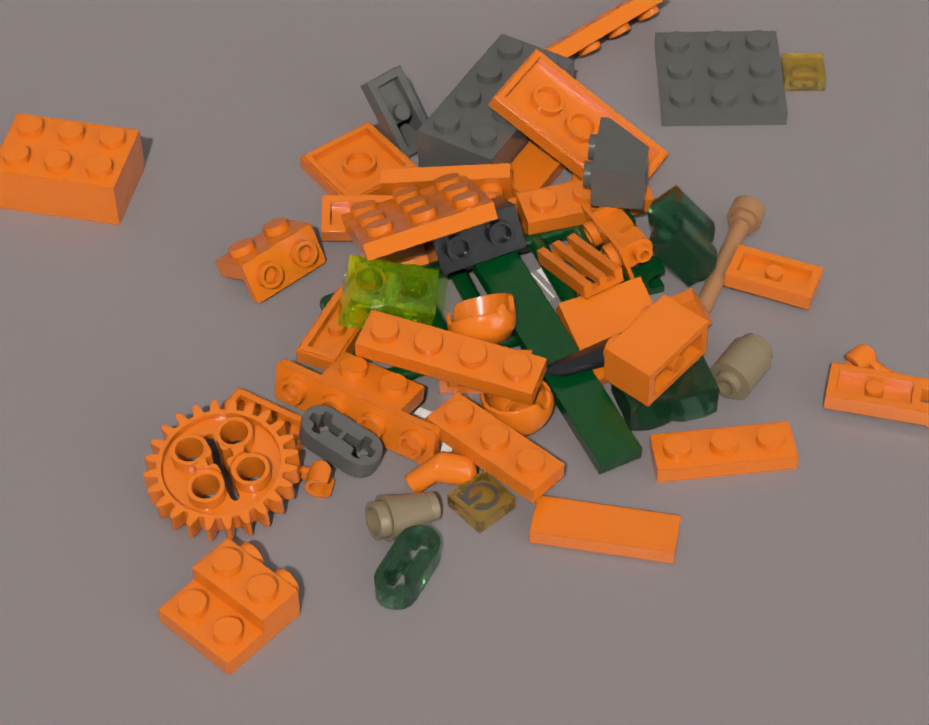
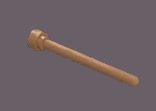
[698,195,766,313]

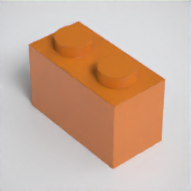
[603,294,709,407]

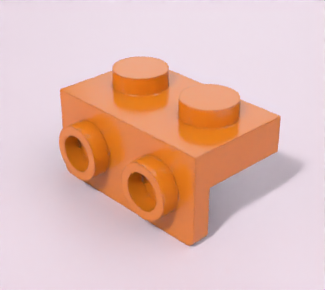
[215,217,326,303]

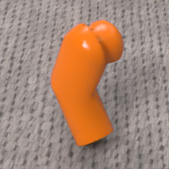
[405,451,477,493]

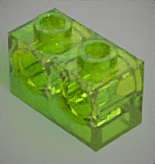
[337,255,439,329]

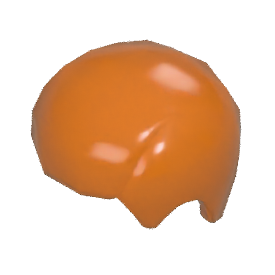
[446,293,517,345]
[480,380,555,437]

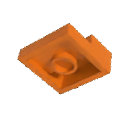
[158,538,300,676]

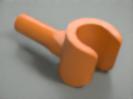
[843,344,897,373]
[298,460,335,499]

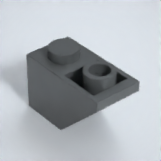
[583,117,649,210]

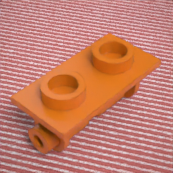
[581,203,653,280]

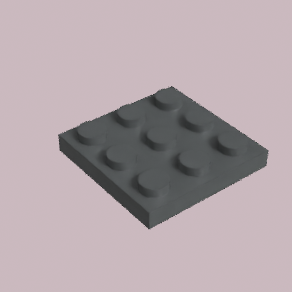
[654,30,788,126]

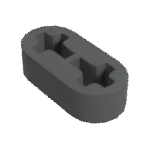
[299,405,383,478]

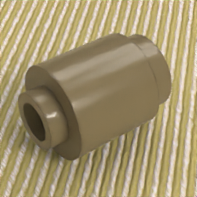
[709,333,773,400]

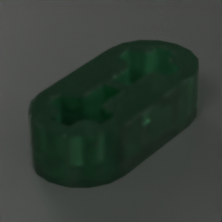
[374,525,441,610]

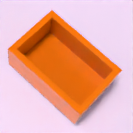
[0,113,145,225]

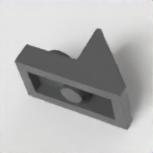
[360,65,427,157]

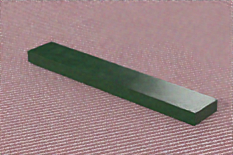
[473,250,642,475]

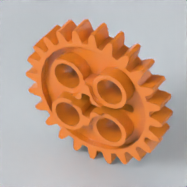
[143,399,300,541]

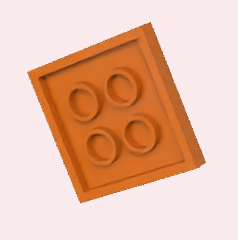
[341,173,498,261]

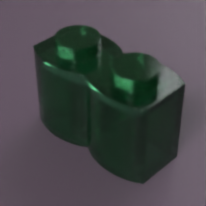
[648,185,717,287]
[611,356,720,431]

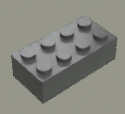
[417,34,574,167]

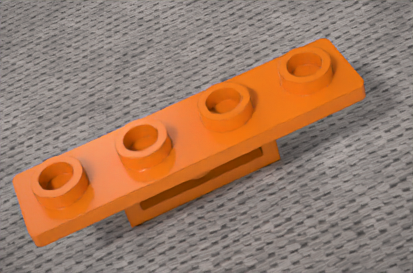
[275,352,441,464]

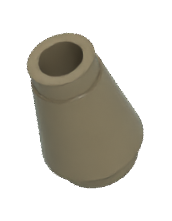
[365,492,441,542]

